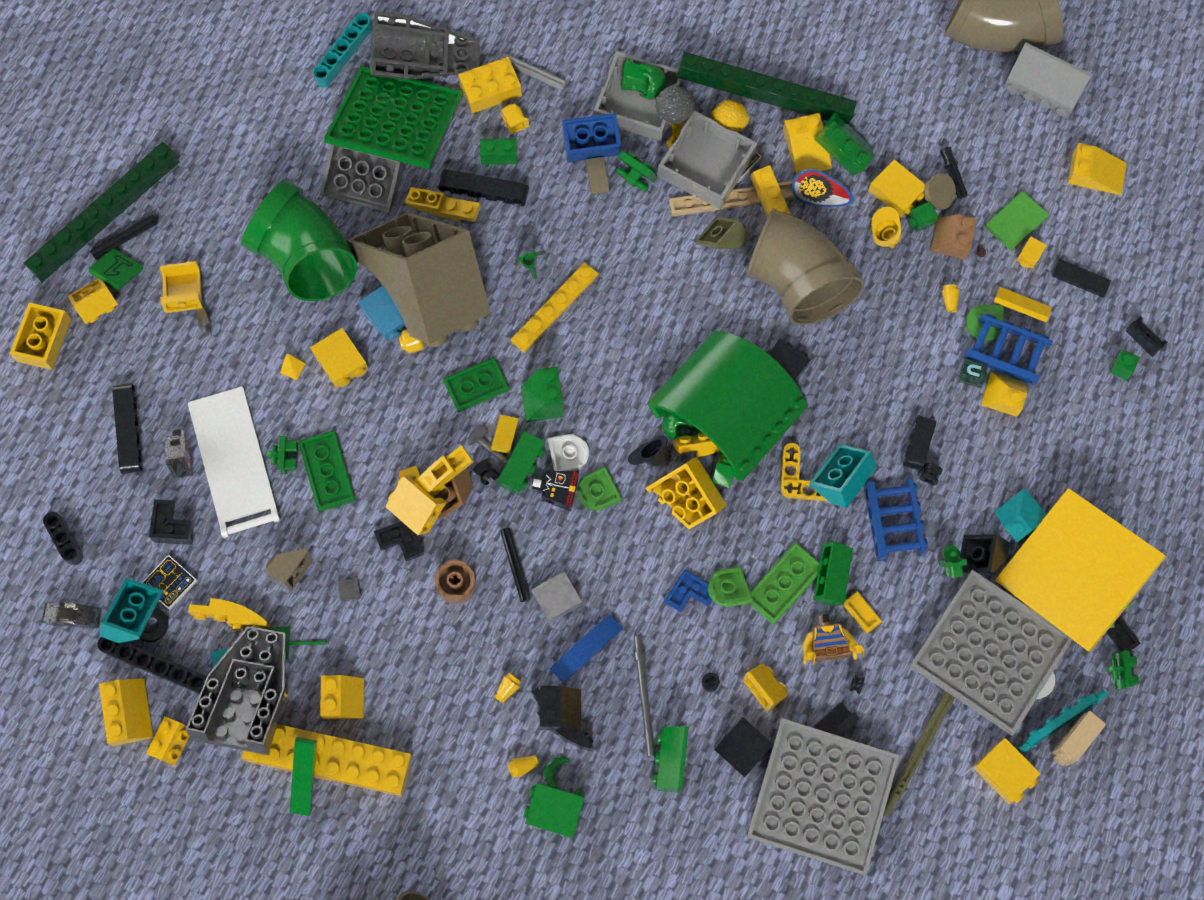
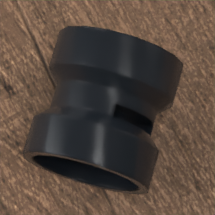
[473,459,499,486]

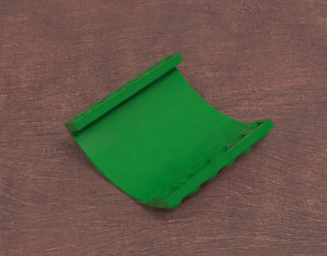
[647,331,809,481]

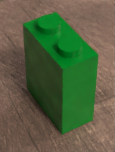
[523,782,585,838]

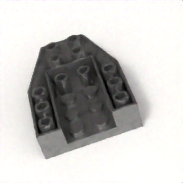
[186,626,286,755]

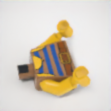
[802,614,865,665]

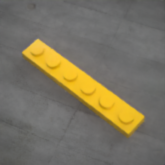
[511,262,598,353]

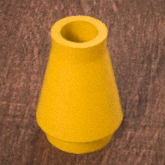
[941,284,960,312]
[494,673,522,704]
[507,755,539,778]

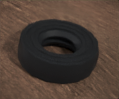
[140,608,168,643]

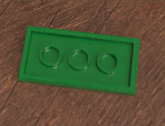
[298,430,356,512]

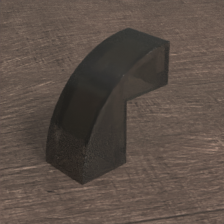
[42,603,102,629]

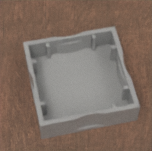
[593,51,683,141]
[657,110,757,210]

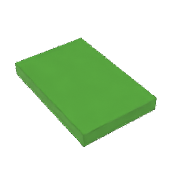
[985,191,1049,251]

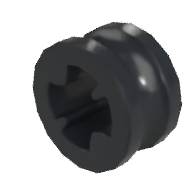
[701,673,720,692]
[849,674,865,694]

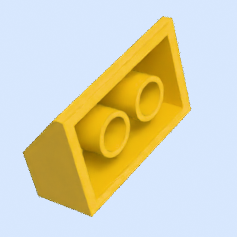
[99,678,153,747]

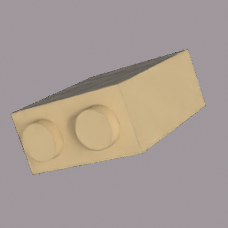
[1051,711,1106,766]

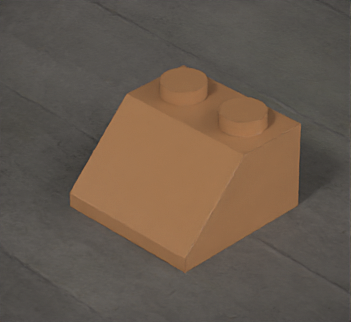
[930,214,977,260]

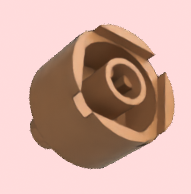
[435,560,476,604]

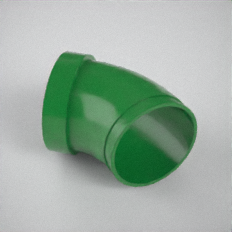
[241,179,357,301]

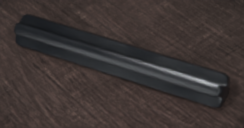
[90,215,158,259]
[500,528,530,602]

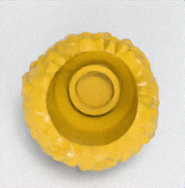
[711,99,749,133]

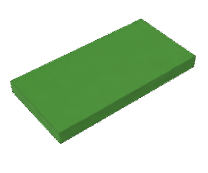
[749,542,820,625]

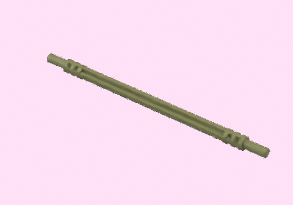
[883,691,955,817]

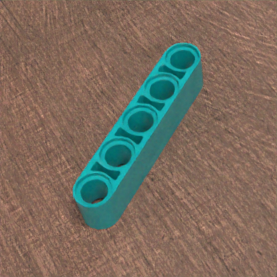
[313,13,372,87]

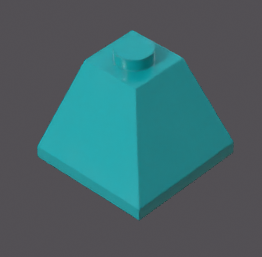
[995,488,1047,542]

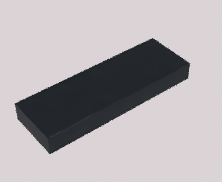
[1052,259,1111,298]

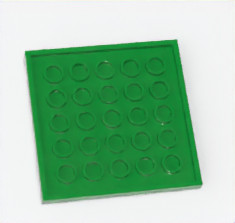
[324,66,463,169]

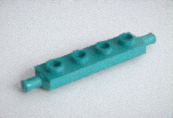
[1016,689,1108,754]

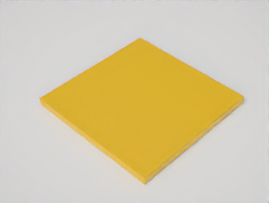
[995,488,1166,652]

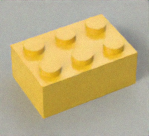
[458,57,522,113]
[9,302,71,370]

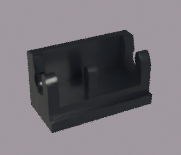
[1125,316,1168,357]

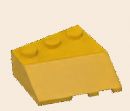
[645,457,727,529]

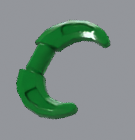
[544,757,582,794]

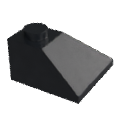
[960,534,1010,573]

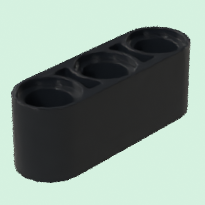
[903,415,937,471]
[43,512,83,565]

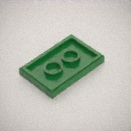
[443,357,510,413]

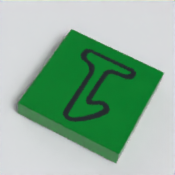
[89,248,143,290]

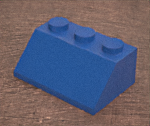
[562,113,621,162]

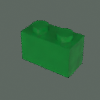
[480,138,517,165]

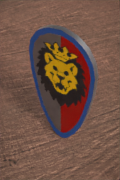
[791,168,854,207]

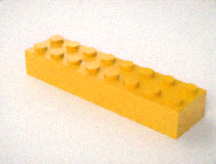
[241,724,413,797]

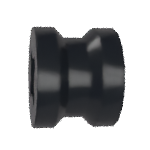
[919,463,943,485]

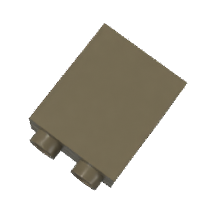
[347,212,491,347]

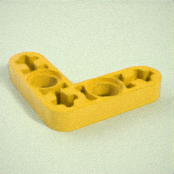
[780,443,827,501]

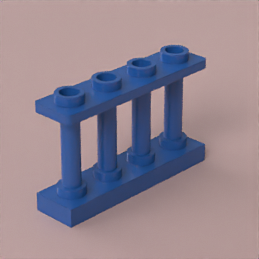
[963,313,1053,385]
[864,478,928,561]

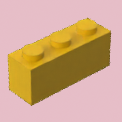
[750,165,791,218]

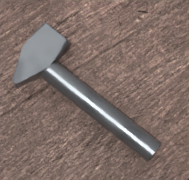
[468,424,509,466]

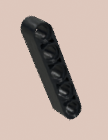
[438,170,529,206]
[112,383,142,474]

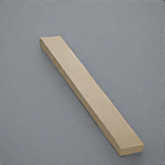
[669,181,796,217]

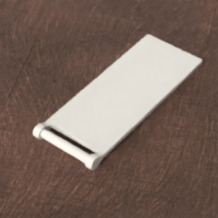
[188,387,280,538]

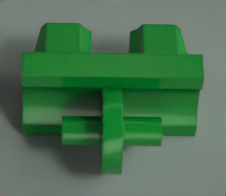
[266,436,298,474]
[938,545,967,578]
[1106,650,1139,690]

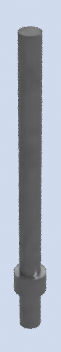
[633,636,655,757]

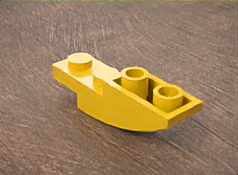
[405,187,481,223]
[673,433,720,457]
[415,445,474,497]
[188,598,270,631]

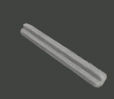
[501,53,566,90]

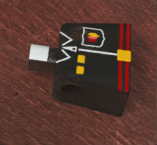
[165,429,193,478]

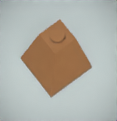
[433,468,473,520]

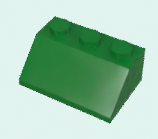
[814,112,873,175]
[652,726,689,793]

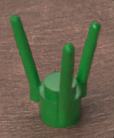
[515,251,546,279]

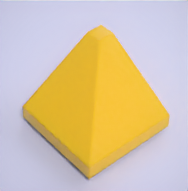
[280,353,306,380]

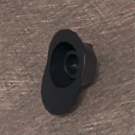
[628,435,672,467]

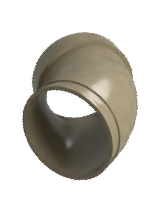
[943,0,1064,52]
[746,208,864,325]

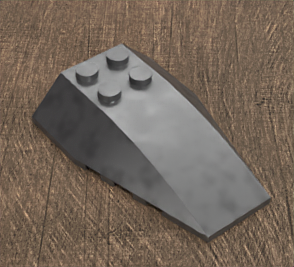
[370,11,480,80]

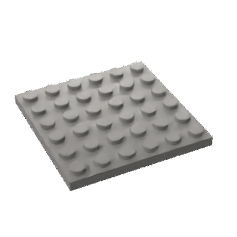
[909,570,1072,736]
[746,718,900,876]

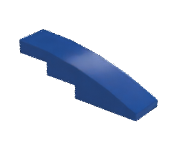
[550,615,623,683]

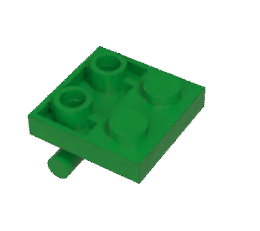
[616,151,658,192]

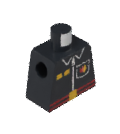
[532,470,579,511]

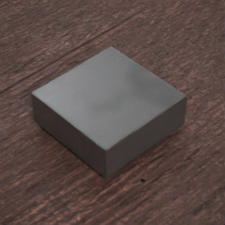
[338,578,361,602]

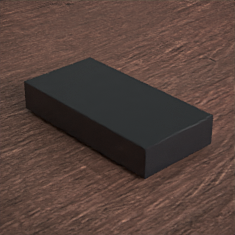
[1106,616,1141,652]

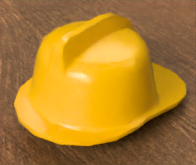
[871,207,902,249]

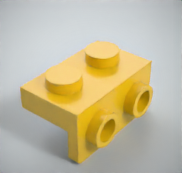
[146,716,190,766]

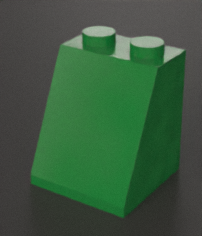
[521,366,564,422]

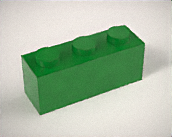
[497,431,546,495]
[813,541,853,606]

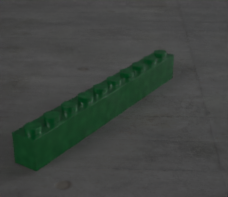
[676,52,857,125]
[24,142,179,283]

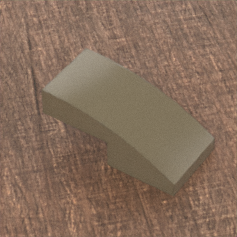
[585,157,610,195]

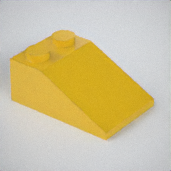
[782,113,832,174]
[1068,143,1127,195]

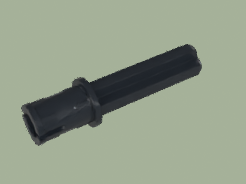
[940,147,968,199]

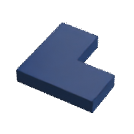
[664,569,712,613]

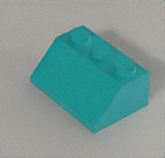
[809,444,877,508]
[100,577,164,643]

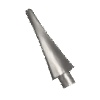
[197,301,212,335]

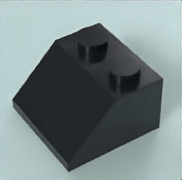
[540,686,581,731]
[715,717,773,778]

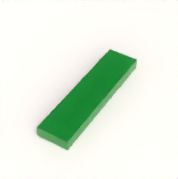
[289,737,317,816]

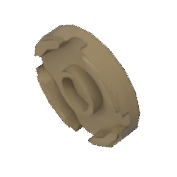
[924,173,956,210]

